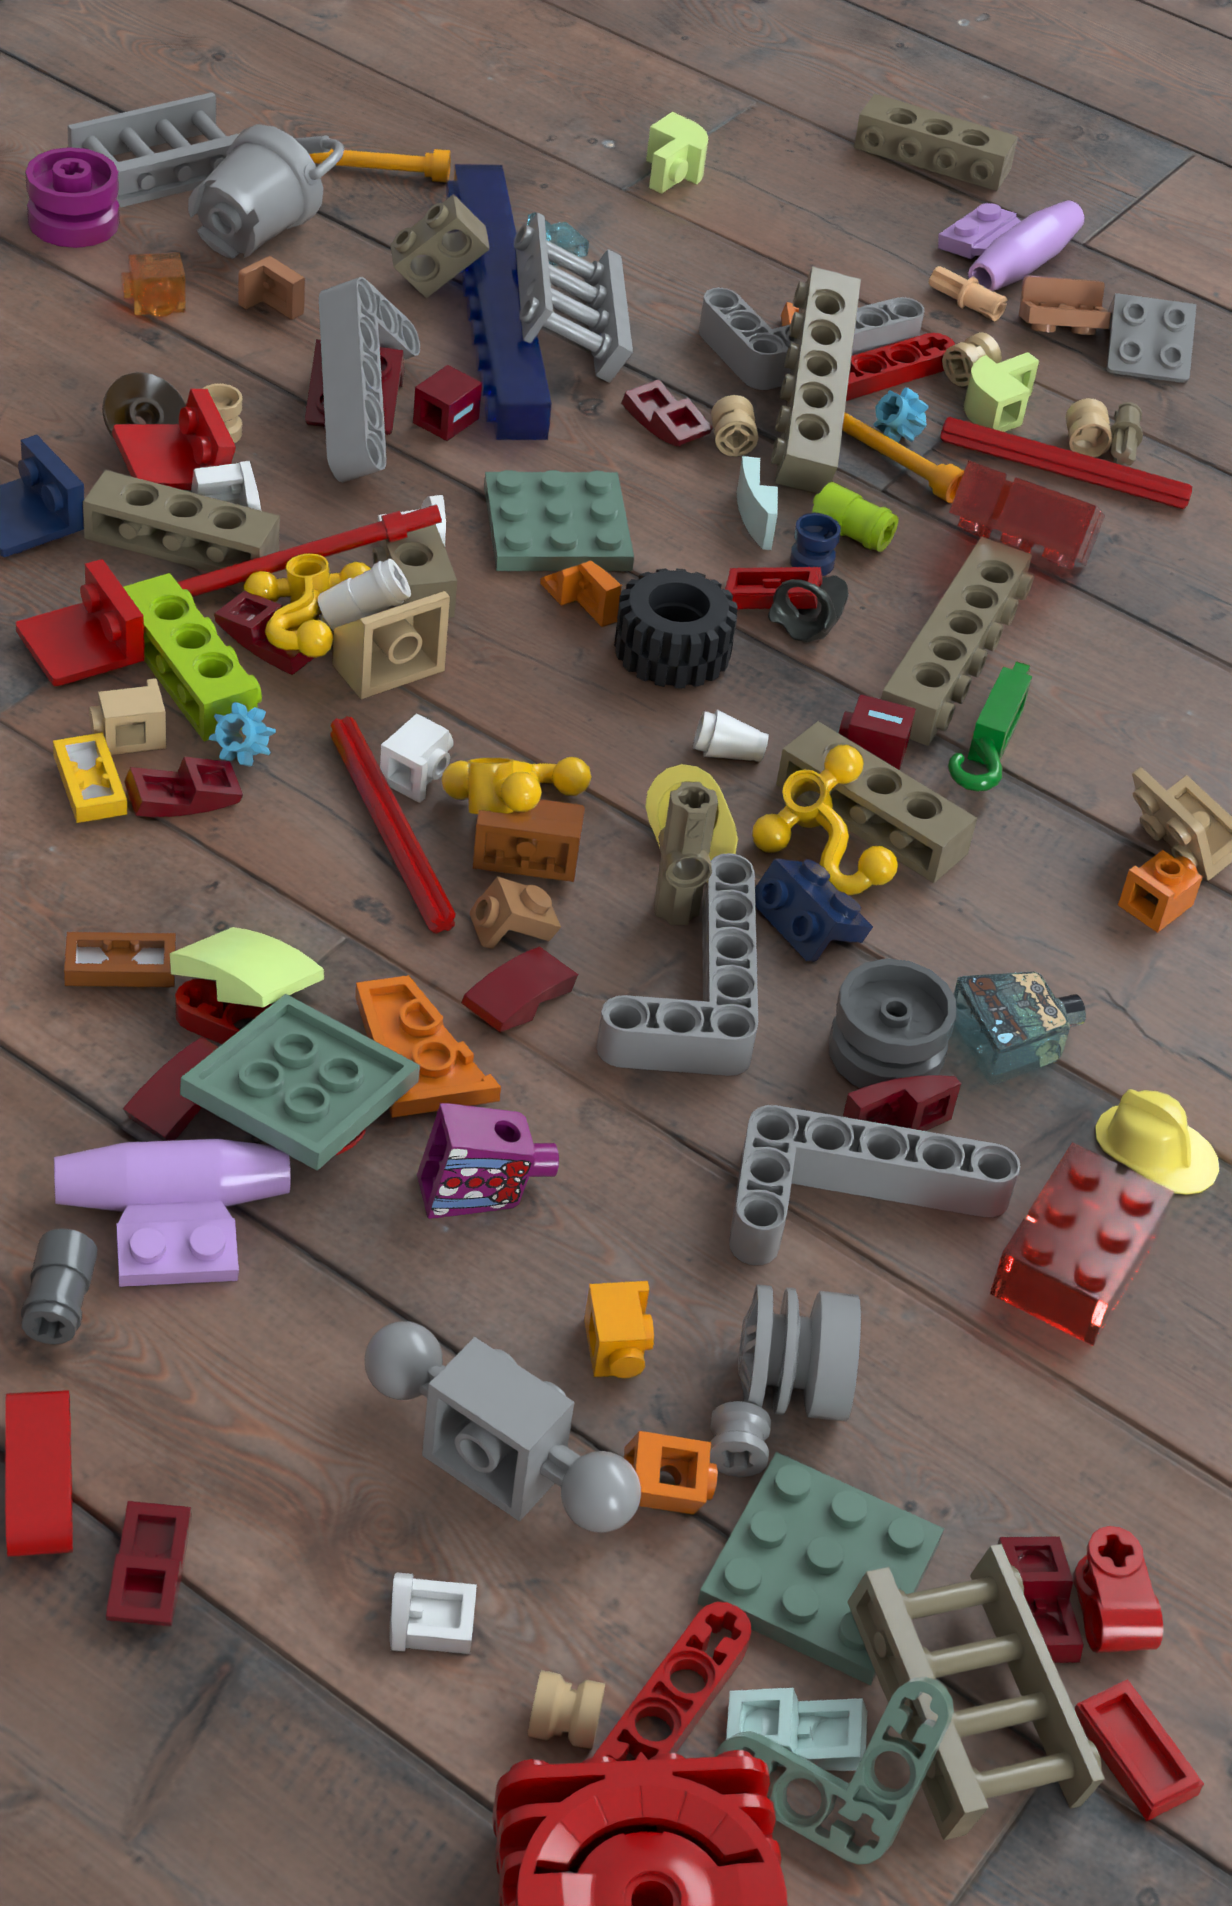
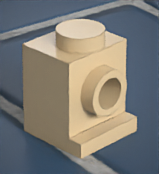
[89,679,166,755]

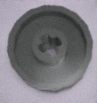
[829,958,957,1088]

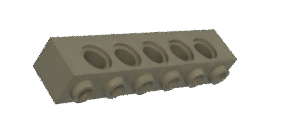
[771,266,861,494]
[881,536,1034,746]

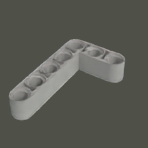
[319,277,420,483]
[699,287,924,390]
[596,853,758,1076]
[729,1105,1021,1265]

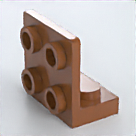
[473,799,585,882]

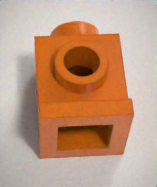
[1118,850,1203,933]
[624,1431,718,1515]

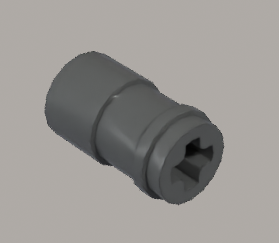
[21,1229,98,1345]

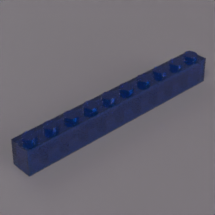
[446,164,552,440]

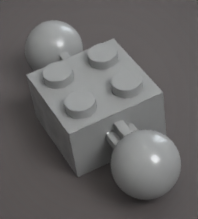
[364,1321,641,1533]

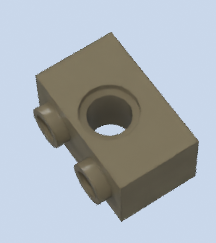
[372,524,457,618]

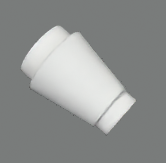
[693,710,769,762]

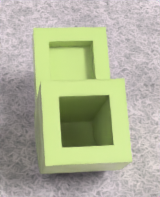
[646,112,708,194]
[964,352,1039,432]

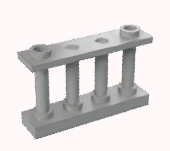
[67,92,240,208]
[514,212,633,383]

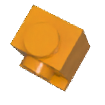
[584,1281,654,1378]

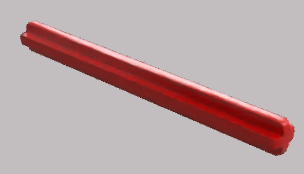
[941,417,1192,509]
[330,716,456,934]

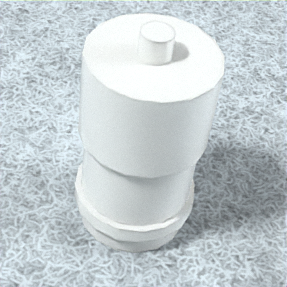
[318,559,411,631]

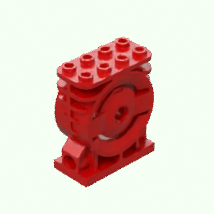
[492,1750,788,1906]

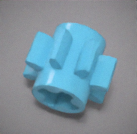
[874,387,929,442]
[209,702,276,766]

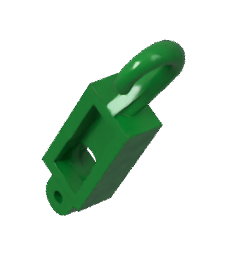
[948,661,1032,792]

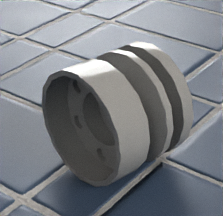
[738,1284,861,1421]

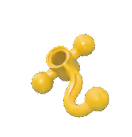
[243,554,371,658]
[752,745,898,895]
[441,757,591,814]

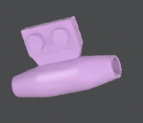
[938,200,1084,291]
[54,1139,290,1287]

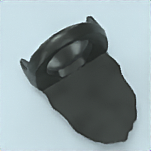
[768,575,849,642]

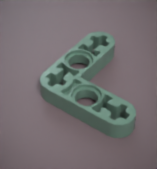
[714,1677,954,1864]

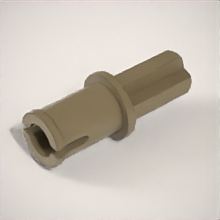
[1110,402,1143,466]

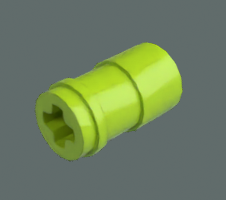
[812,482,898,552]

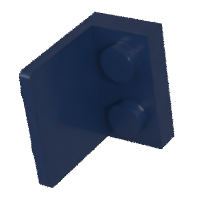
[0,435,85,557]

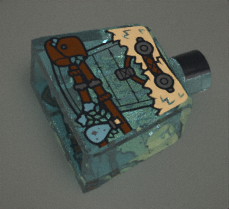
[953,972,1086,1085]

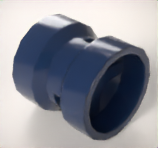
[790,513,841,576]

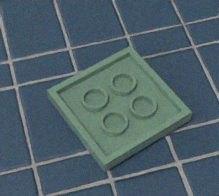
[484,470,634,571]
[180,994,420,1171]
[697,1452,944,1686]

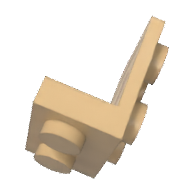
[1132,767,1232,881]

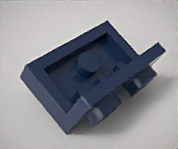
[755,858,873,962]

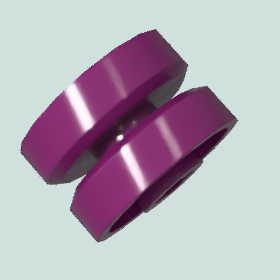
[25,147,120,248]

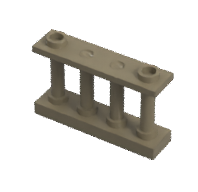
[847,1544,1105,1841]

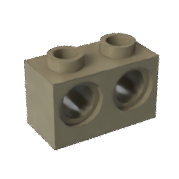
[390,194,490,298]

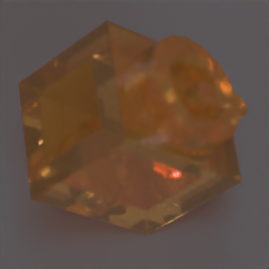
[121,252,186,317]

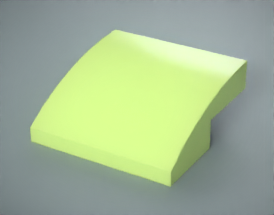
[170,927,324,1007]

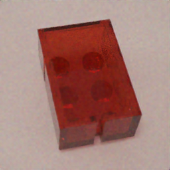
[949,460,1106,570]
[990,1142,1175,1346]

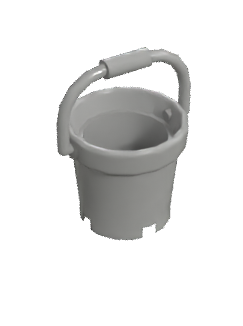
[188,124,344,259]

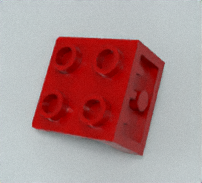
[112,389,236,490]
[16,559,145,686]

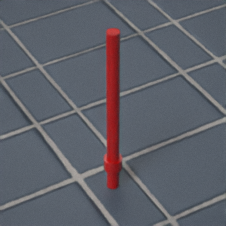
[177,504,442,597]

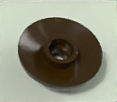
[102,372,186,439]

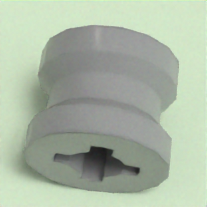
[709,1401,771,1477]

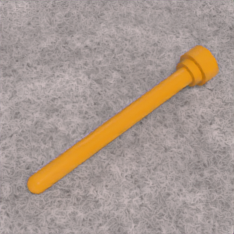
[309,149,451,183]
[842,412,969,503]

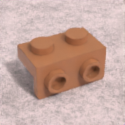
[1019,275,1111,335]

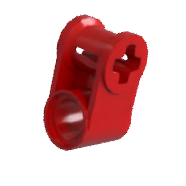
[1073,1526,1163,1653]

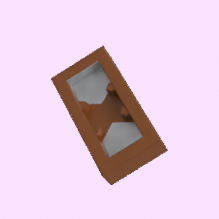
[64,932,176,987]

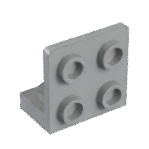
[1107,293,1197,383]

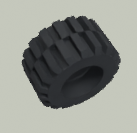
[614,568,738,688]

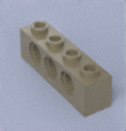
[854,93,1018,191]
[83,470,280,572]
[776,721,977,883]

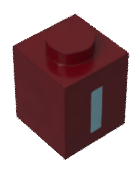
[413,365,482,441]
[839,694,916,770]

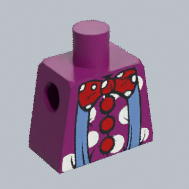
[417,1103,559,1219]

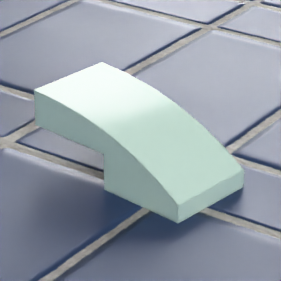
[737,456,778,550]
[726,1688,867,1771]

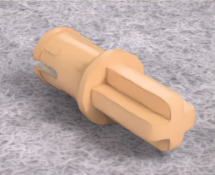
[929,266,1007,321]

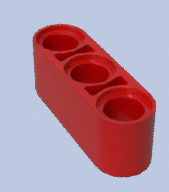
[5,1390,73,1557]

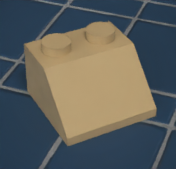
[333,591,450,699]

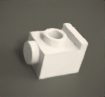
[380,714,454,803]

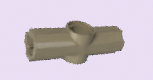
[654,782,718,925]

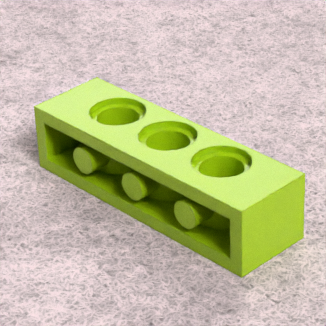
[123,573,262,742]

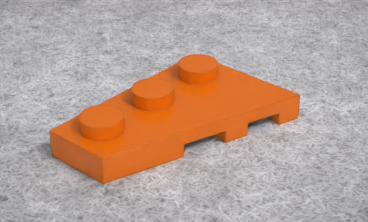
[355,975,501,1118]

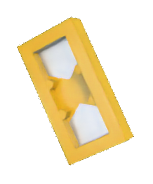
[53,732,127,823]

